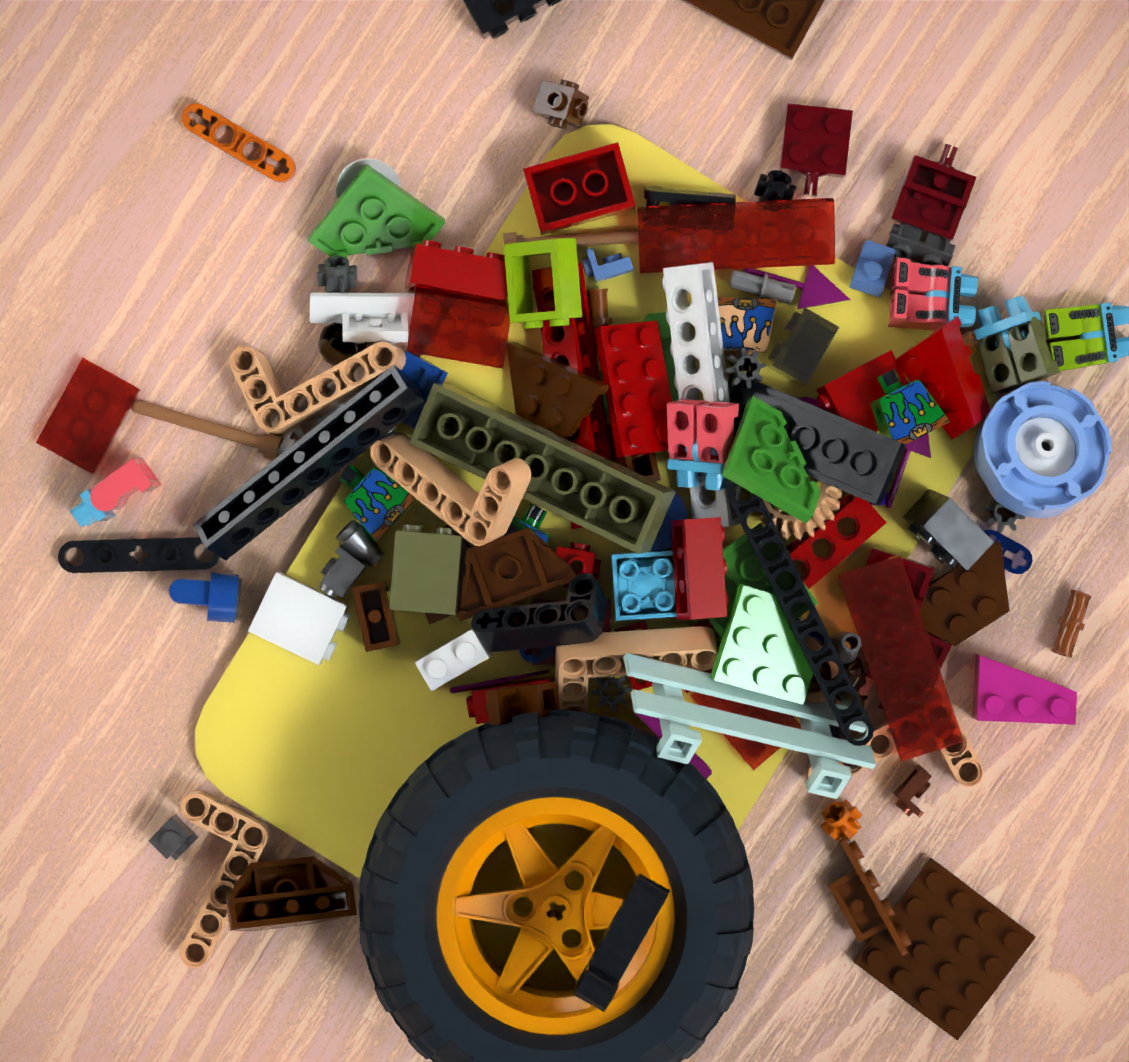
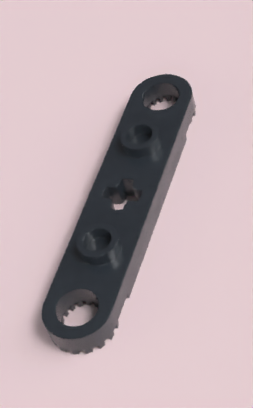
[58,537,220,573]

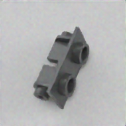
[886,222,955,266]

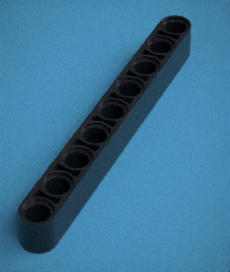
[726,481,874,746]

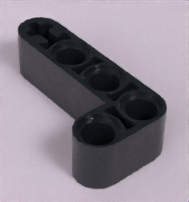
[471,573,607,652]
[573,873,670,1012]

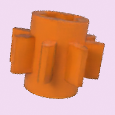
[820,799,862,842]

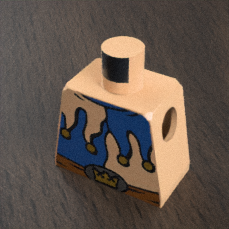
[717,297,777,372]

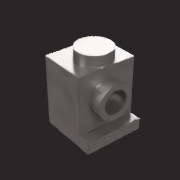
[318,546,367,598]
[148,815,199,861]

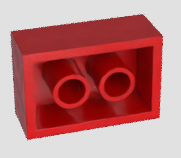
[523,142,636,235]

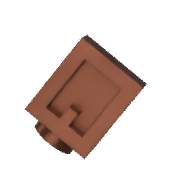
[893,765,932,818]

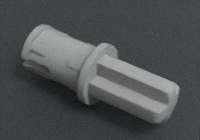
[729,270,796,305]

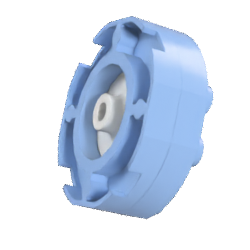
[973,381,1112,518]

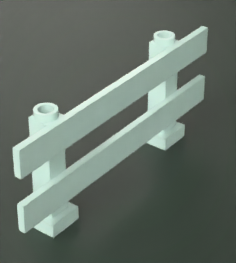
[623,653,876,799]

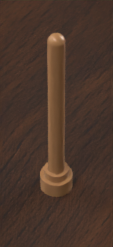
[503,228,660,247]
[131,400,284,460]

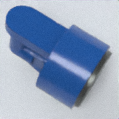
[169,572,242,623]

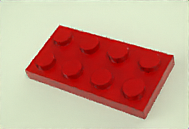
[594,320,672,458]

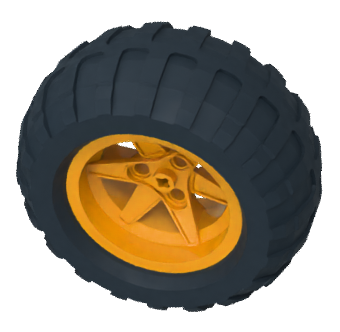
[359,709,754,1062]

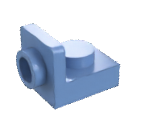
[849,240,896,298]
[582,248,633,283]

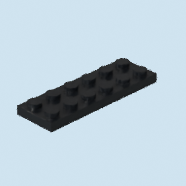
[728,375,906,506]

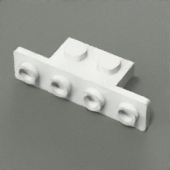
[309,292,440,344]

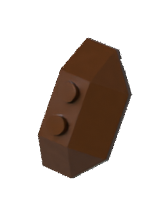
[226,856,357,931]

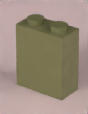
[389,524,463,615]

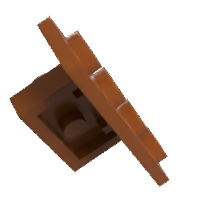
[828,837,912,956]

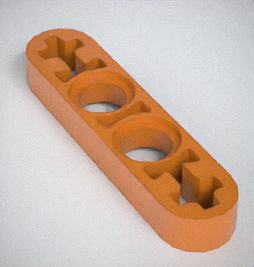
[182,103,296,183]

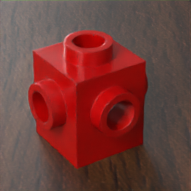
[556,542,601,588]

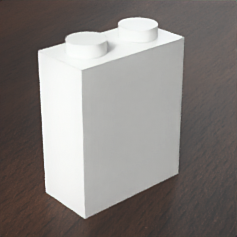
[248,572,351,665]
[415,628,491,691]

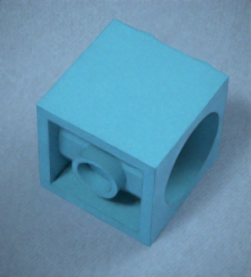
[612,550,677,621]

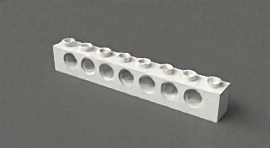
[662,262,742,527]

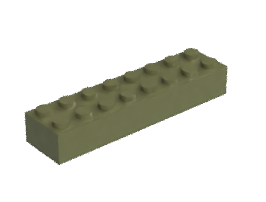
[409,382,676,554]

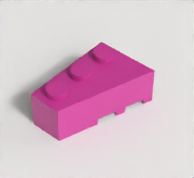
[973,654,1077,725]

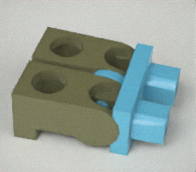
[974,296,1060,393]

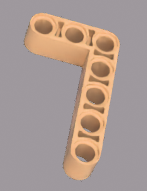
[229,342,406,435]
[369,432,531,546]
[555,626,719,712]
[806,698,984,787]
[180,790,271,968]

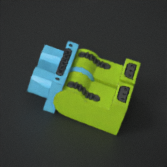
[1042,303,1129,372]

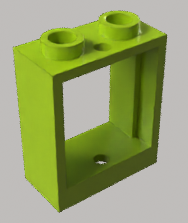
[504,238,582,329]

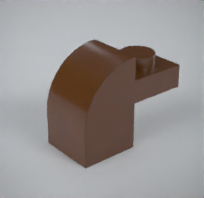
[486,681,560,725]

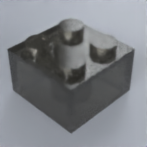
[767,308,839,387]

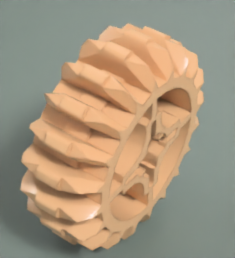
[755,476,842,540]

